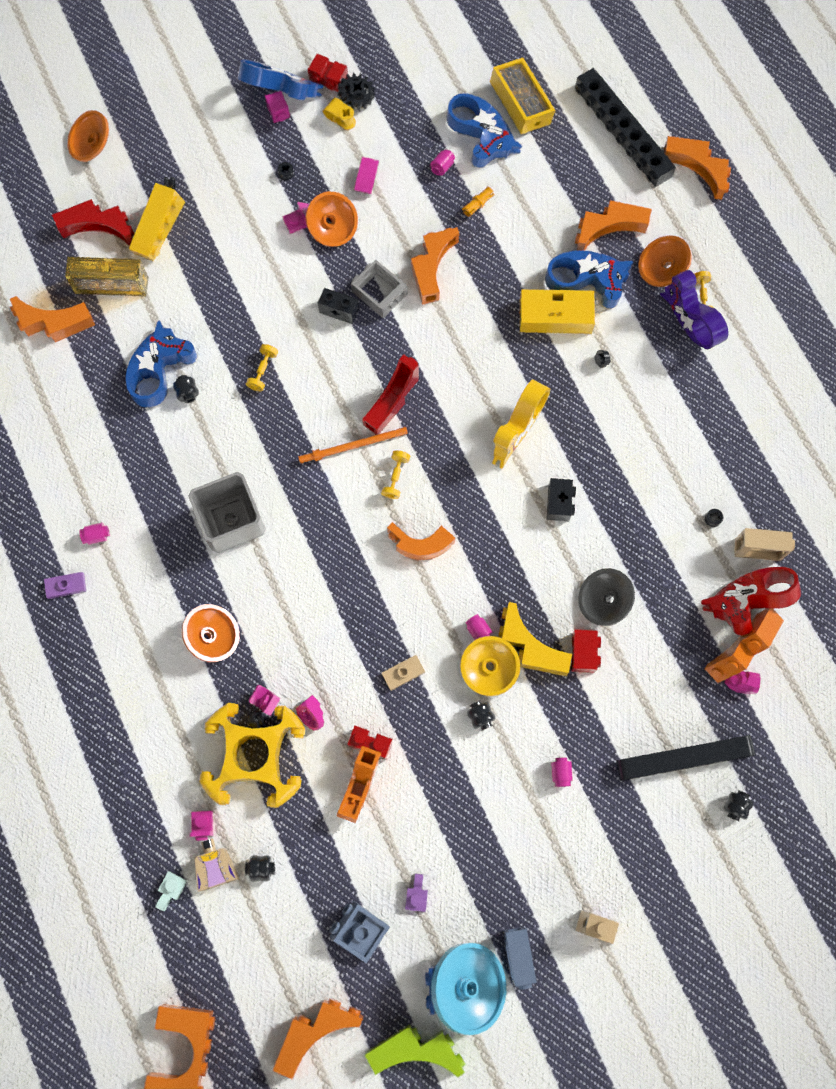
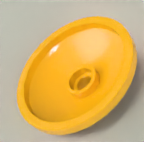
[460,636,520,696]

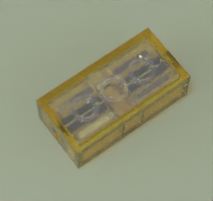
[65,257,149,297]

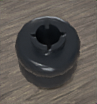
[173,375,199,403]
[467,700,496,731]
[724,790,754,822]
[245,855,276,882]

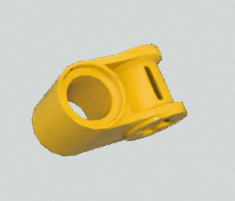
[323,97,356,130]

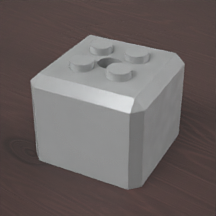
[188,472,266,553]

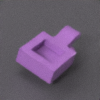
[405,873,428,912]

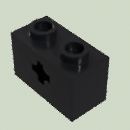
[318,288,359,324]
[546,478,576,521]

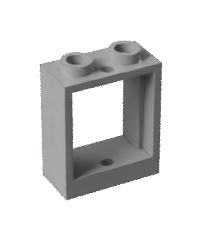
[351,260,408,318]

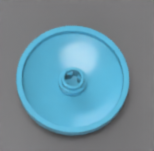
[431,943,506,1035]

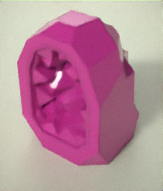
[724,671,761,695]
[296,695,324,731]

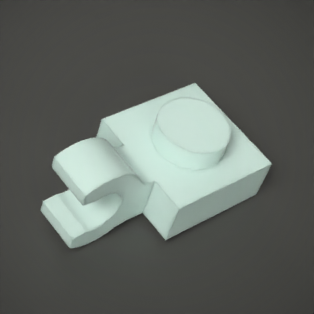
[155,871,187,911]

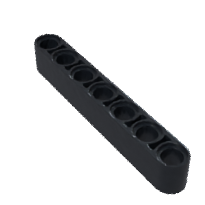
[616,735,756,781]

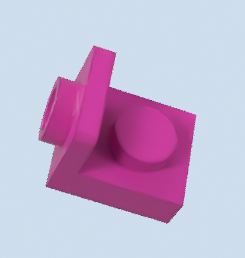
[248,685,281,716]
[190,811,213,841]

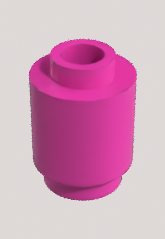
[430,149,455,176]
[79,522,110,545]
[465,614,493,640]
[551,757,573,787]

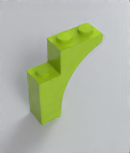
[365,1024,466,1078]

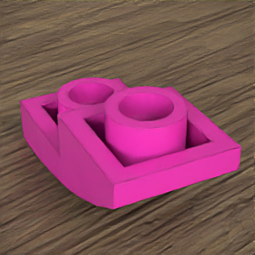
[354,156,379,195]

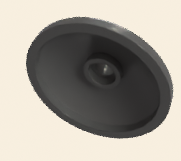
[578,568,635,626]

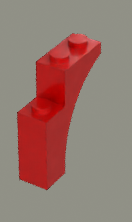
[52,199,135,246]
[362,354,419,435]

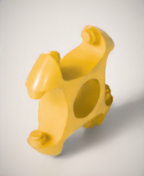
[199,703,305,808]

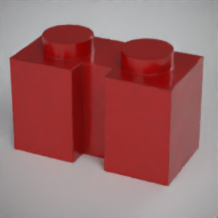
[308,53,348,92]
[571,629,601,673]
[347,725,393,760]

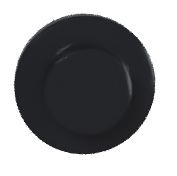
[594,350,611,368]
[248,711,265,729]

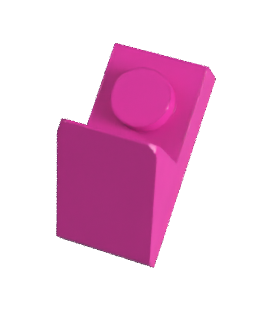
[282,202,309,234]

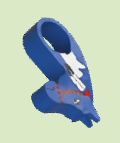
[238,60,324,100]
[446,93,522,168]
[545,250,633,308]
[126,320,197,408]

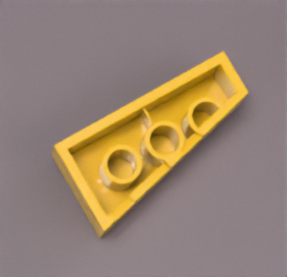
[129,183,185,262]

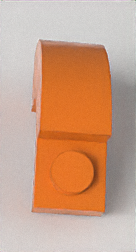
[387,522,456,560]
[337,746,381,823]

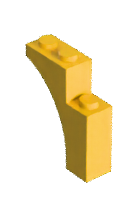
[498,602,572,676]

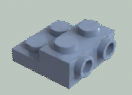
[330,900,390,963]

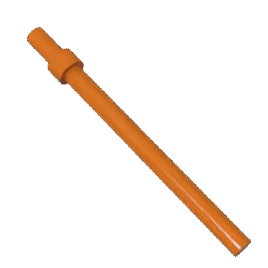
[298,427,408,464]

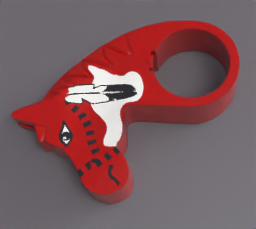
[701,567,801,635]

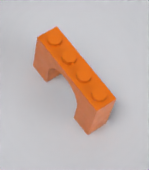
[144,1004,215,1089]

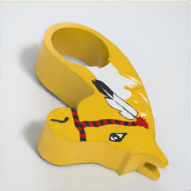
[492,379,550,469]

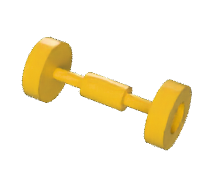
[694,271,714,308]
[246,344,278,392]
[381,450,411,499]

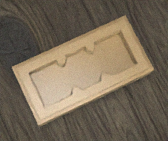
[382,655,425,691]

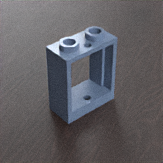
[503,927,537,990]

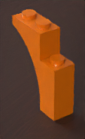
[664,136,731,200]
[575,200,652,251]
[411,227,459,305]
[10,296,95,343]
[705,609,784,683]
[273,998,364,1080]

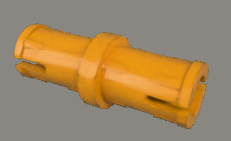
[462,187,494,217]

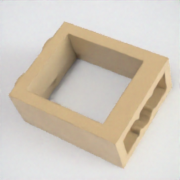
[735,528,795,561]

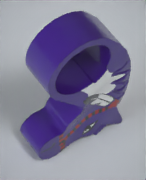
[660,270,729,350]

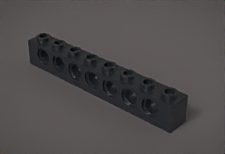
[575,67,676,187]

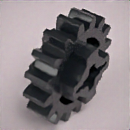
[338,72,375,111]

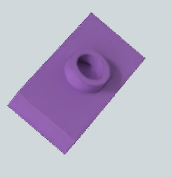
[44,572,87,599]

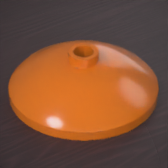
[67,110,109,162]
[306,191,358,247]
[638,235,692,287]
[182,604,239,662]

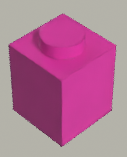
[265,91,290,123]

